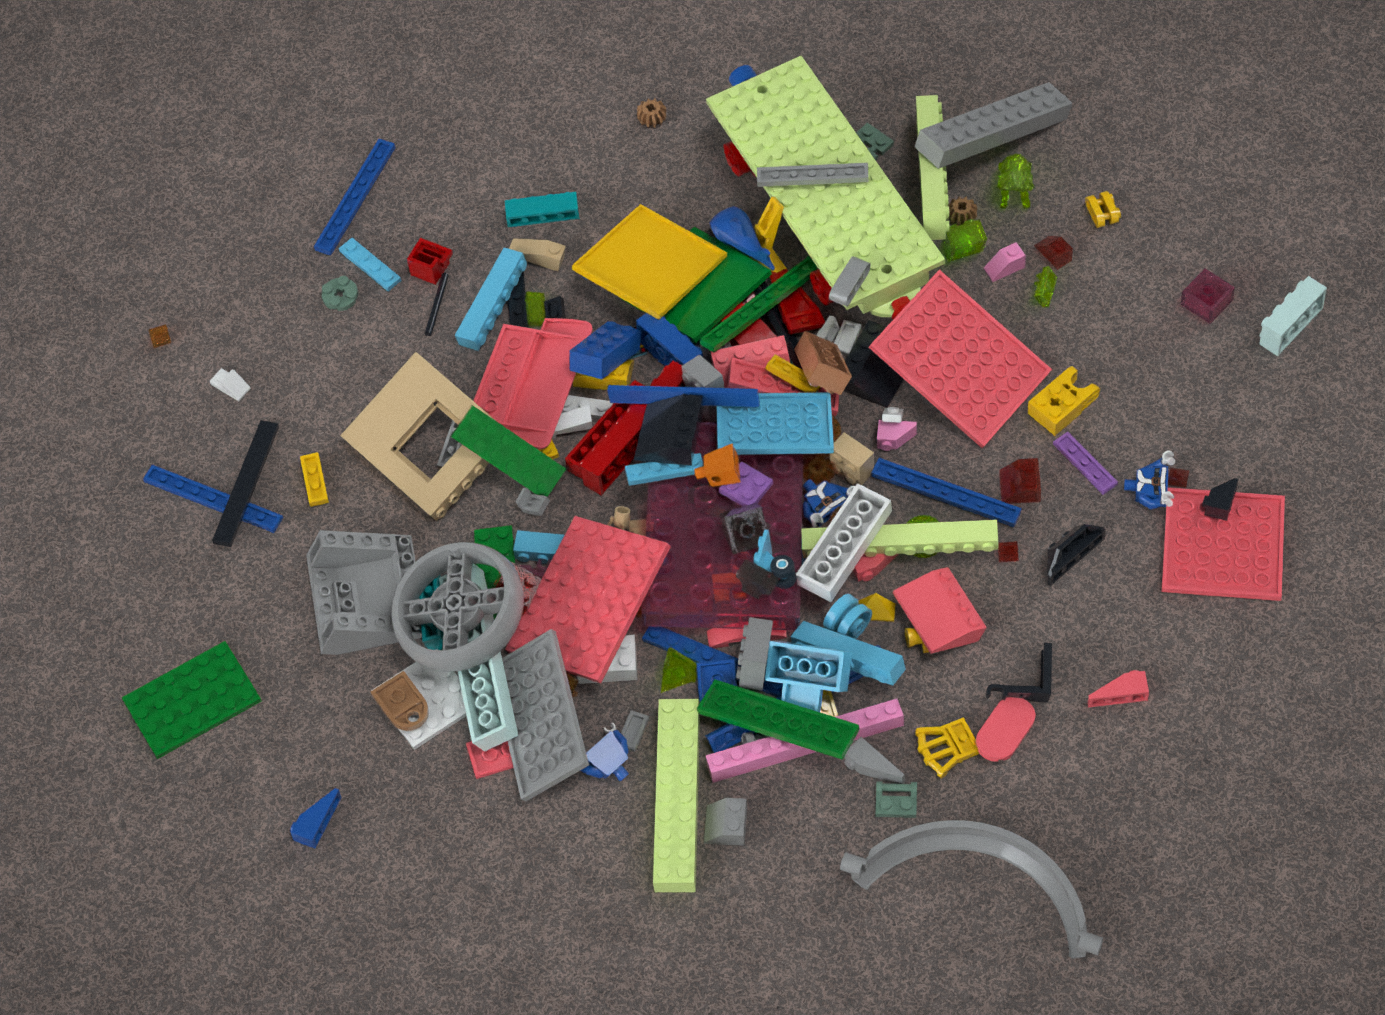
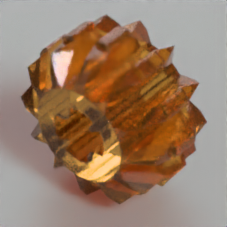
[802,455,834,485]

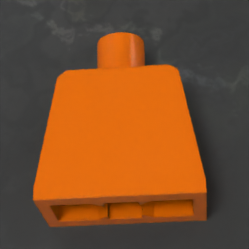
[694,444,741,487]

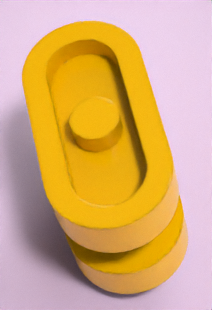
[1085,191,1121,228]

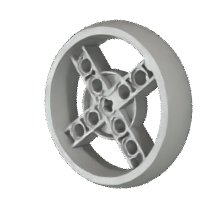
[391,542,524,672]

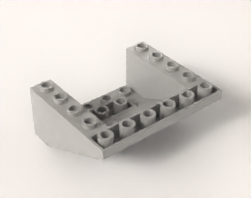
[306,530,422,655]

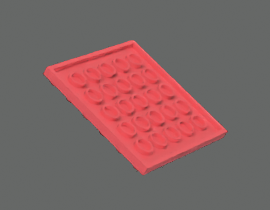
[1162,488,1285,601]

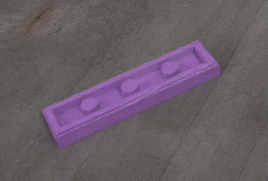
[1053,432,1118,495]

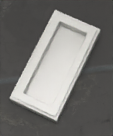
[834,320,862,356]

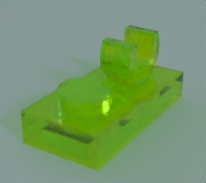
[1034,266,1058,307]

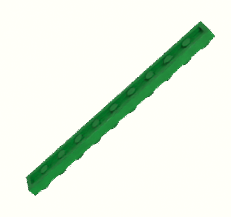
[700,255,818,352]

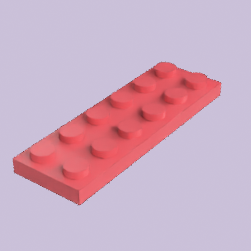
[727,357,839,417]

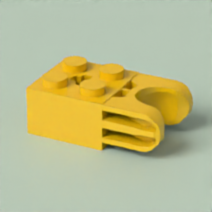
[1028,366,1100,436]

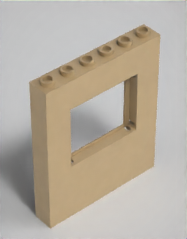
[340,352,496,521]

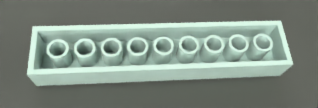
[439,564,518,751]

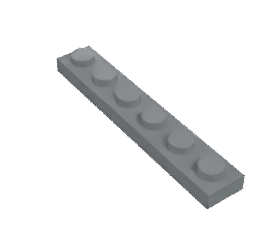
[757,163,869,187]

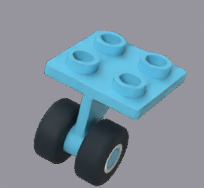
[754,530,796,589]

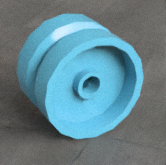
[823,593,872,639]

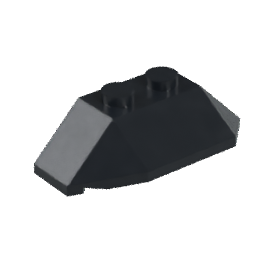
[1047,524,1106,586]

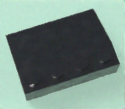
[844,320,904,408]
[634,394,703,466]

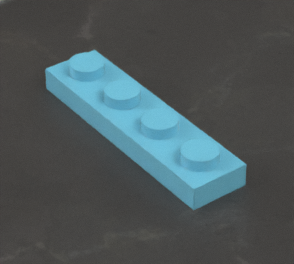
[339,238,401,291]
[625,453,704,486]

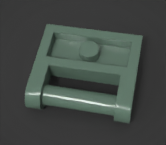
[876,781,917,818]

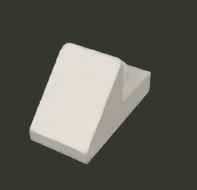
[210,368,251,401]

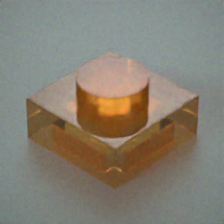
[149,324,172,348]

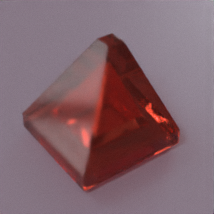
[1168,467,1189,488]
[998,541,1019,562]

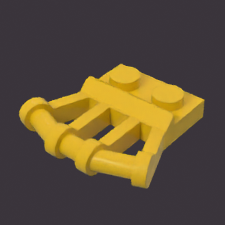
[915,717,979,779]

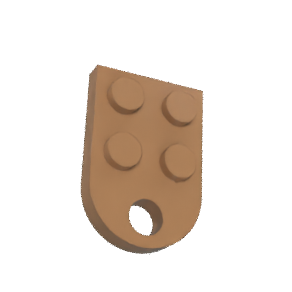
[370,671,429,731]

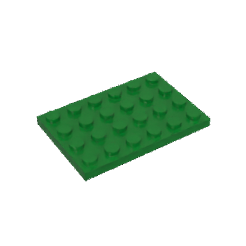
[121,641,262,759]

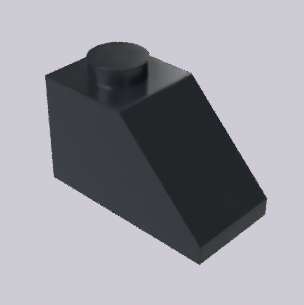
[1202,478,1238,521]

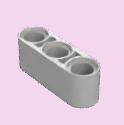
[829,256,871,307]

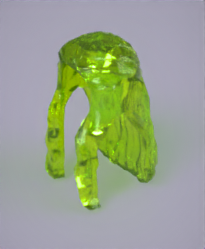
[997,154,1035,209]

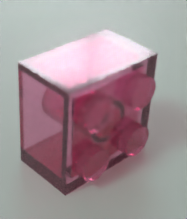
[1180,268,1235,324]

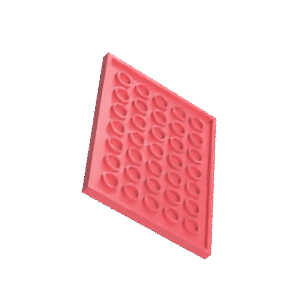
[868,269,1052,448]
[505,516,671,683]

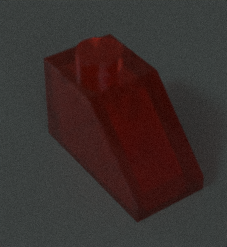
[1034,236,1073,270]

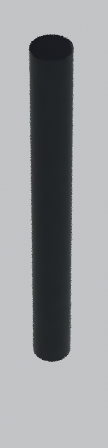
[424,273,449,336]

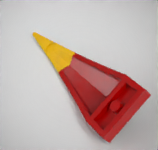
[754,224,825,334]

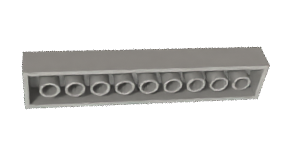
[915,82,1073,169]

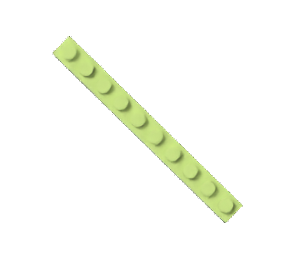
[802,520,998,558]

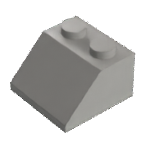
[704,798,747,846]

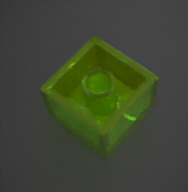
[941,219,987,262]

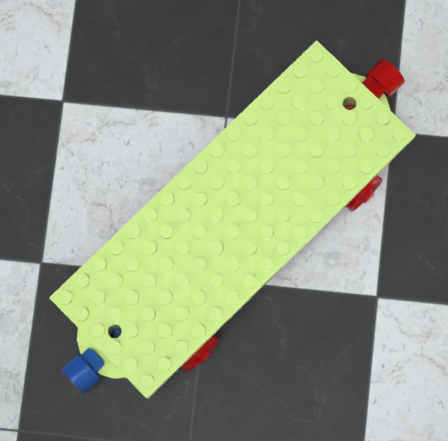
[706,56,945,320]

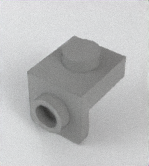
[516,488,550,516]

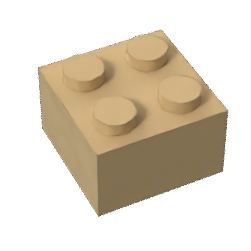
[830,432,874,485]

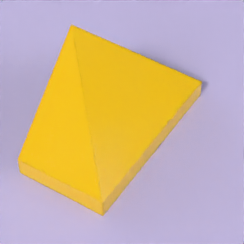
[859,593,896,622]

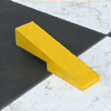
[747,196,784,267]

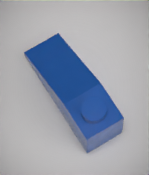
[290,788,342,849]

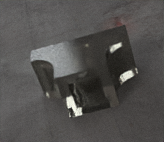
[735,559,780,600]

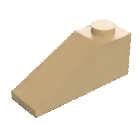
[509,239,566,271]

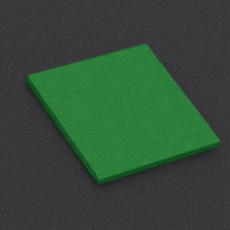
[619,227,772,343]

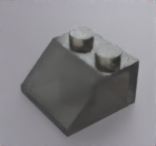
[719,503,767,555]

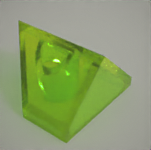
[661,647,697,693]

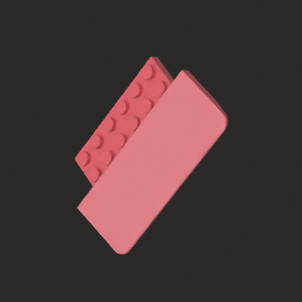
[473,318,593,450]

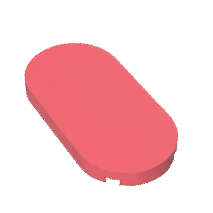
[975,697,1036,762]

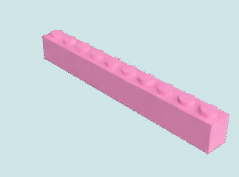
[706,699,904,783]

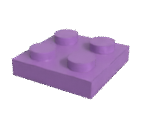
[719,461,773,511]

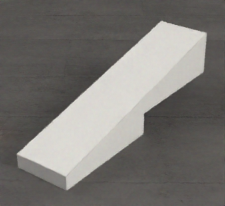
[552,405,593,439]

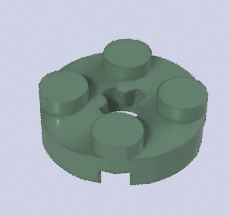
[322,276,359,311]

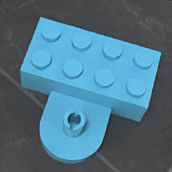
[765,641,852,712]

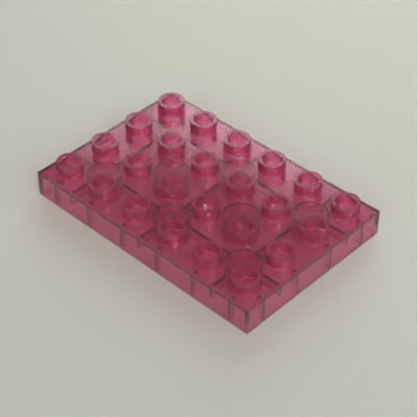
[642,422,803,630]

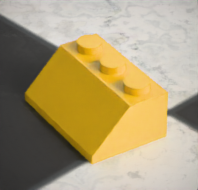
[573,359,634,390]

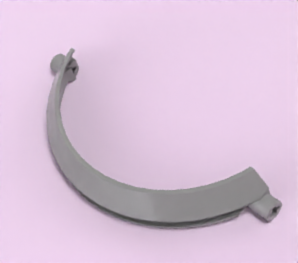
[840,820,1104,959]

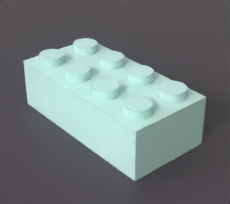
[1259,276,1327,356]

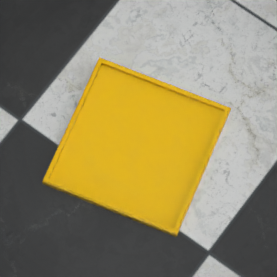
[572,204,727,320]

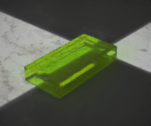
[525,291,546,326]

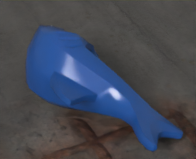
[709,206,775,271]

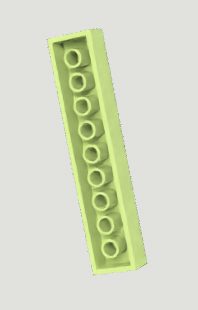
[916,95,950,240]
[653,699,700,892]

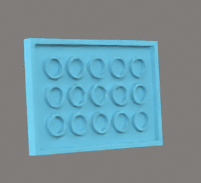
[717,392,834,455]

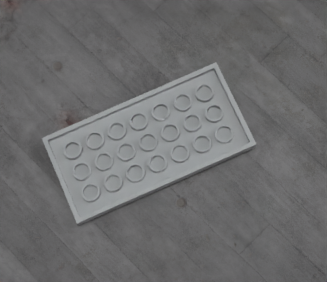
[502,629,589,802]

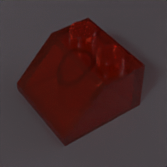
[999,458,1041,504]

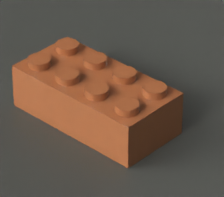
[794,331,852,395]

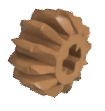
[637,98,667,128]
[948,196,977,227]

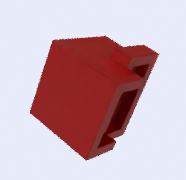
[407,238,453,285]

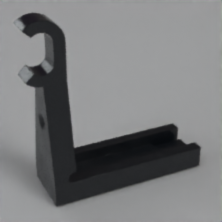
[985,642,1052,702]

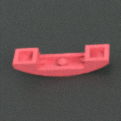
[707,618,787,649]

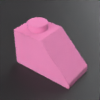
[984,242,1026,282]
[877,420,917,451]

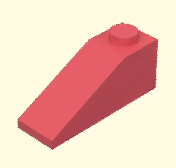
[853,554,899,582]
[1088,670,1149,708]

